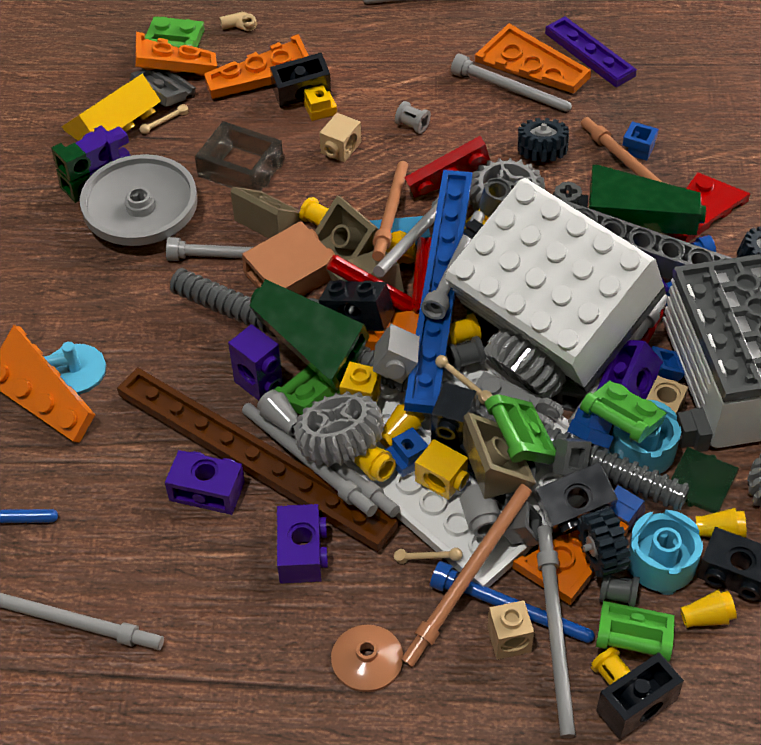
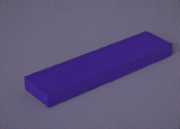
[545,16,637,88]

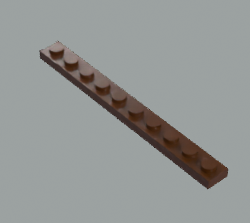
[117,367,398,552]

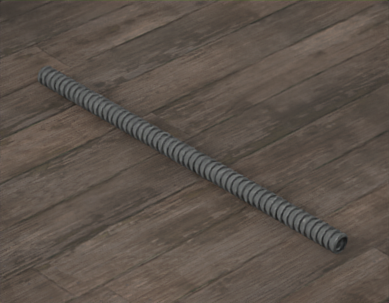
[170,268,690,512]

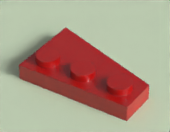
[404,136,491,198]
[668,172,750,242]

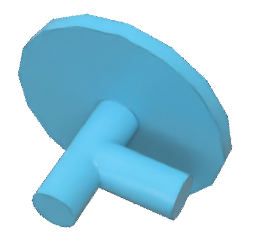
[43,342,106,395]

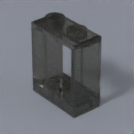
[195,121,285,191]

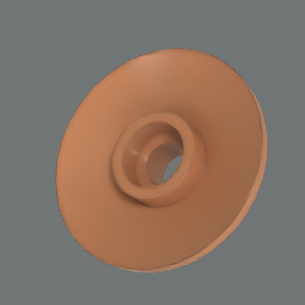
[331,625,403,692]

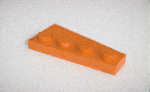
[475,23,591,94]
[204,34,309,99]
[0,325,95,443]

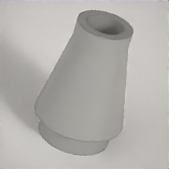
[257,390,298,436]

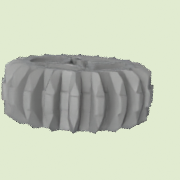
[469,157,545,212]
[484,328,566,399]
[293,391,384,467]

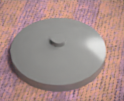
[80,154,198,246]

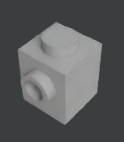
[373,324,420,384]

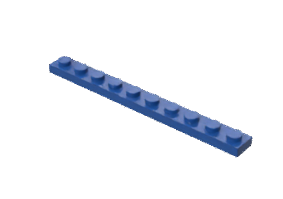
[404,170,473,414]

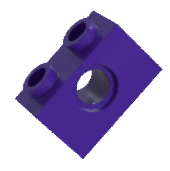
[228,324,283,401]
[596,340,663,399]
[165,450,245,515]
[277,504,328,584]

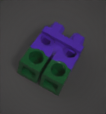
[51,125,131,203]

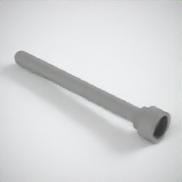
[451,53,572,112]
[421,211,485,320]
[166,237,253,261]

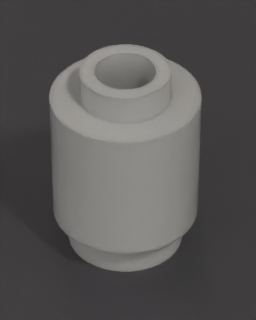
[460,484,500,538]

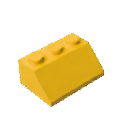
[61,73,161,141]

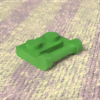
[145,16,205,48]
[274,366,340,415]
[580,381,667,443]
[484,394,556,465]
[596,601,675,662]

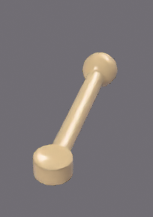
[140,104,188,135]
[435,355,492,405]
[394,548,463,564]

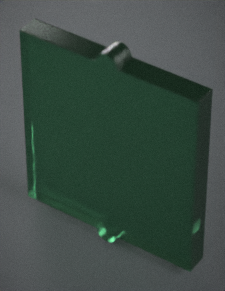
[671,447,739,513]

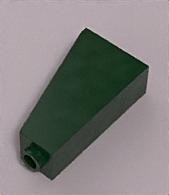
[589,165,706,235]
[249,279,369,391]

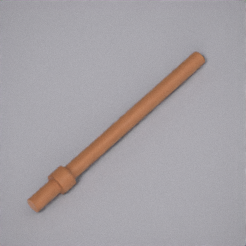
[581,117,662,182]
[372,161,408,261]
[401,484,532,668]

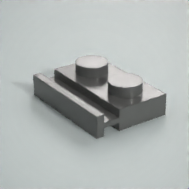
[130,69,196,107]

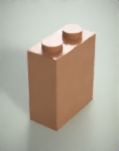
[242,221,335,296]

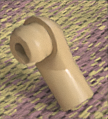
[219,12,257,32]

